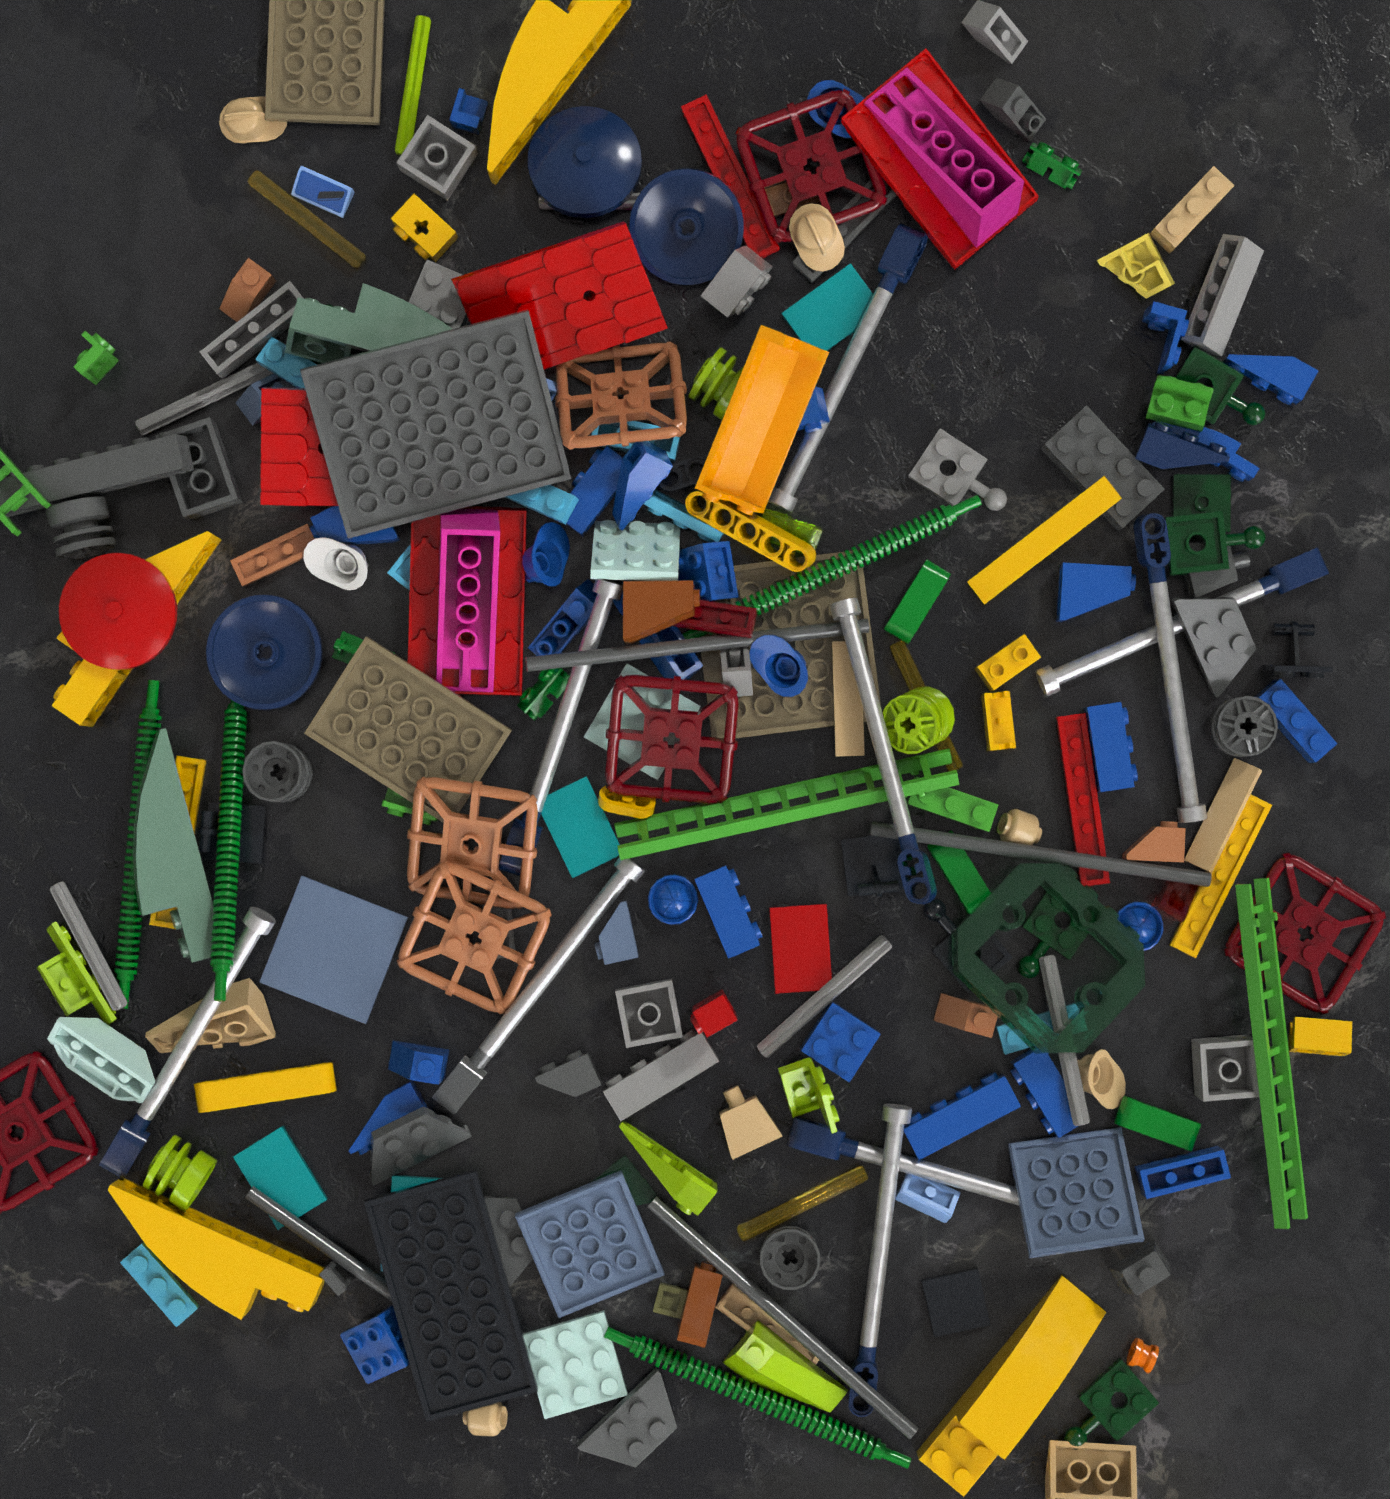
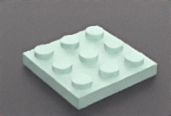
[591,520,680,581]
[584,664,701,780]
[523,1310,628,1419]

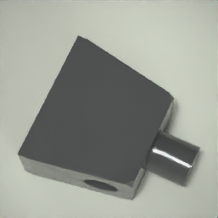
[1184,543,1250,599]
[1108,1240,1171,1296]

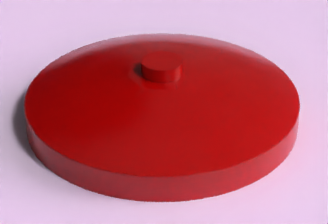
[59,553,177,670]

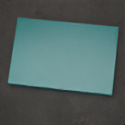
[781,263,873,351]
[541,776,620,878]
[233,1126,328,1230]

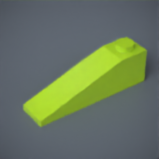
[619,1120,718,1216]
[722,1320,848,1413]

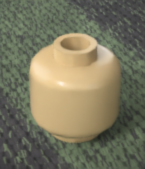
[997,809,1042,845]
[463,1402,508,1436]

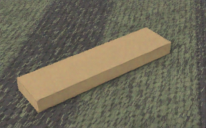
[832,641,864,757]
[1184,758,1262,873]
[715,1283,819,1365]

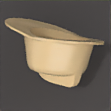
[219,96,287,143]
[789,203,845,271]
[1077,1049,1126,1109]

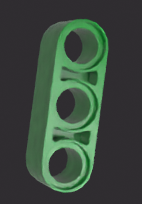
[884,559,951,644]
[927,830,994,916]
[1114,1096,1201,1151]

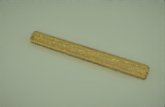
[248,170,366,268]
[890,641,963,771]
[737,1166,868,1241]

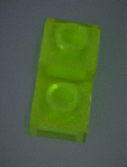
[762,509,823,554]

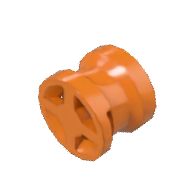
[1126,1338,1159,1373]

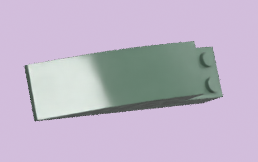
[285,283,452,363]
[133,728,215,963]

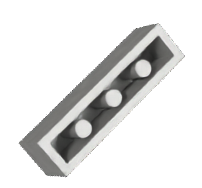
[1181,234,1264,356]
[200,281,304,379]
[603,1029,719,1121]

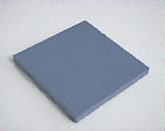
[260,875,409,1024]
[1008,1127,1145,1258]
[515,1170,665,1318]

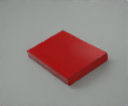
[769,904,832,994]

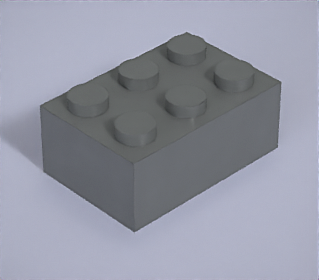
[155,417,243,521]

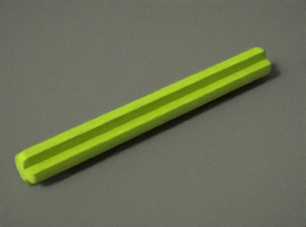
[395,15,431,156]

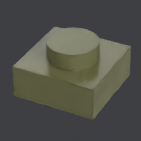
[653,1282,688,1319]

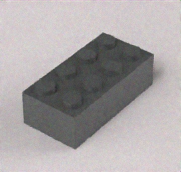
[1040,405,1165,531]

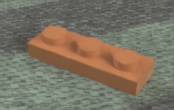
[230,524,315,587]

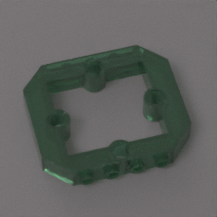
[952,863,1145,1054]

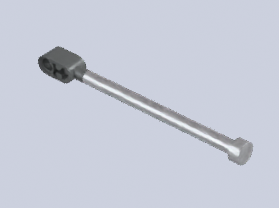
[432,857,645,1115]

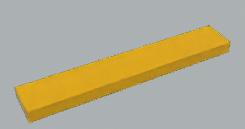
[967,475,1122,604]
[149,756,207,929]
[1169,794,1272,958]

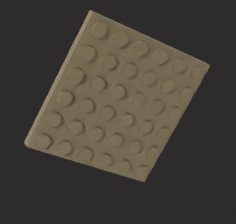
[701,550,881,739]

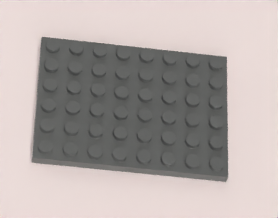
[300,310,571,539]

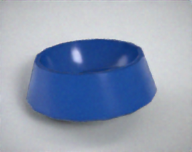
[648,875,698,925]
[1114,902,1164,952]

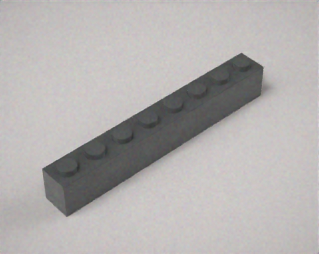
[0,431,194,517]

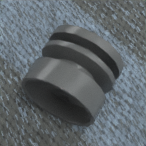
[46,496,116,559]
[1208,696,1278,757]
[242,741,313,803]
[760,1226,820,1290]

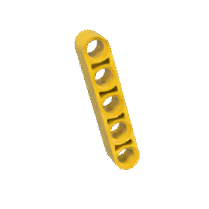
[685,490,816,572]
[194,1062,337,1113]

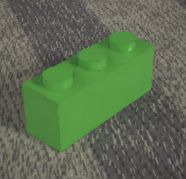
[906,777,998,832]

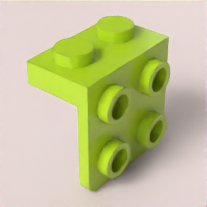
[778,1057,840,1134]

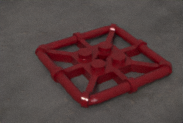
[735,89,888,244]
[605,675,739,803]
[1224,852,1386,1015]
[0,1051,99,1214]

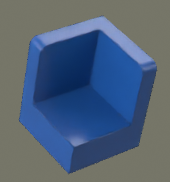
[450,88,488,135]

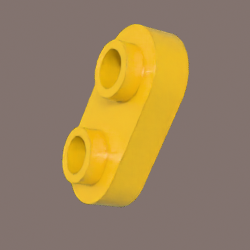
[598,786,656,819]

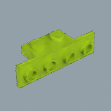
[37,921,117,1025]

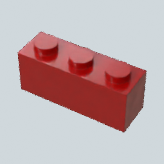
[690,989,738,1037]

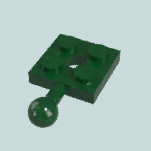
[1175,345,1265,425]
[1164,511,1265,575]
[1018,880,1102,978]
[1064,1358,1159,1450]

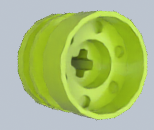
[688,347,744,420]
[883,686,955,754]
[142,1135,217,1212]

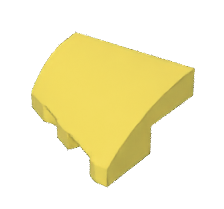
[1097,233,1174,299]

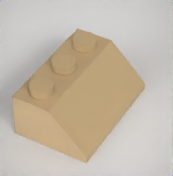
[1045,1440,1137,1499]

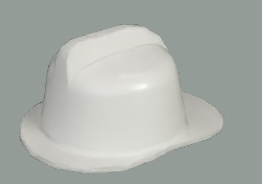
[303,537,369,590]

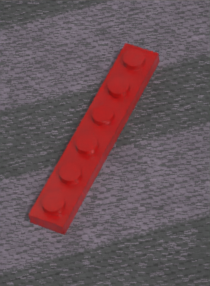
[681,94,780,258]
[1056,713,1110,887]

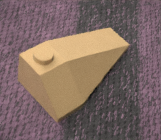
[145,978,276,1053]

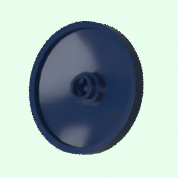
[528,106,642,218]
[629,168,744,285]
[206,595,323,710]

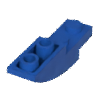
[1152,422,1260,482]

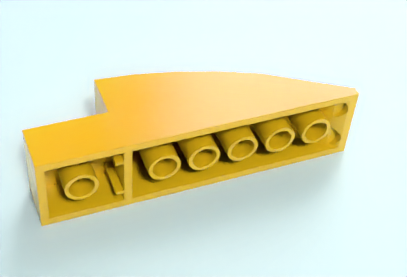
[487,0,631,185]
[52,531,222,727]
[108,1178,325,1320]
[916,1275,1106,1497]

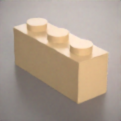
[1150,166,1235,254]

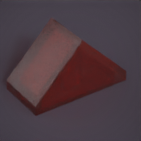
[1151,881,1198,923]

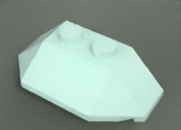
[47,1017,155,1103]

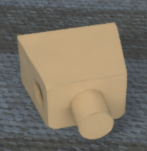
[719,1085,782,1160]

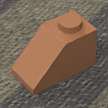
[219,258,276,322]
[1122,821,1186,862]
[933,993,999,1038]

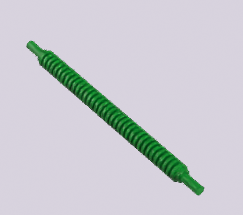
[682,495,982,639]
[114,680,162,1009]
[210,700,247,1002]
[604,1327,911,1469]

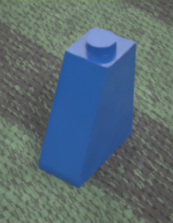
[309,506,400,545]
[1056,562,1136,622]
[388,1041,449,1085]

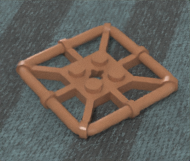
[555,342,687,450]
[407,777,538,909]
[397,861,552,1015]

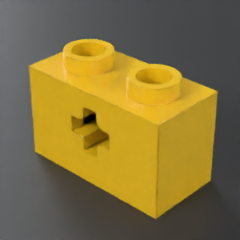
[391,194,458,263]
[974,634,1041,692]

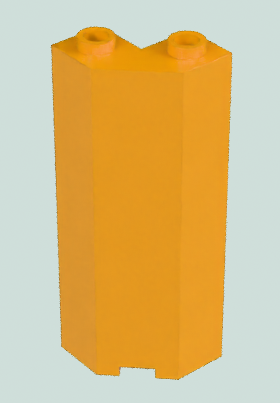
[695,325,829,516]

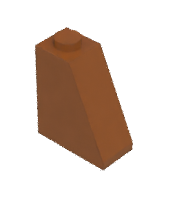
[623,580,700,644]
[677,1261,723,1348]

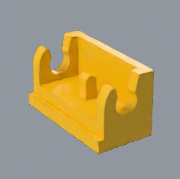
[981,691,1016,751]
[1288,1017,1352,1056]

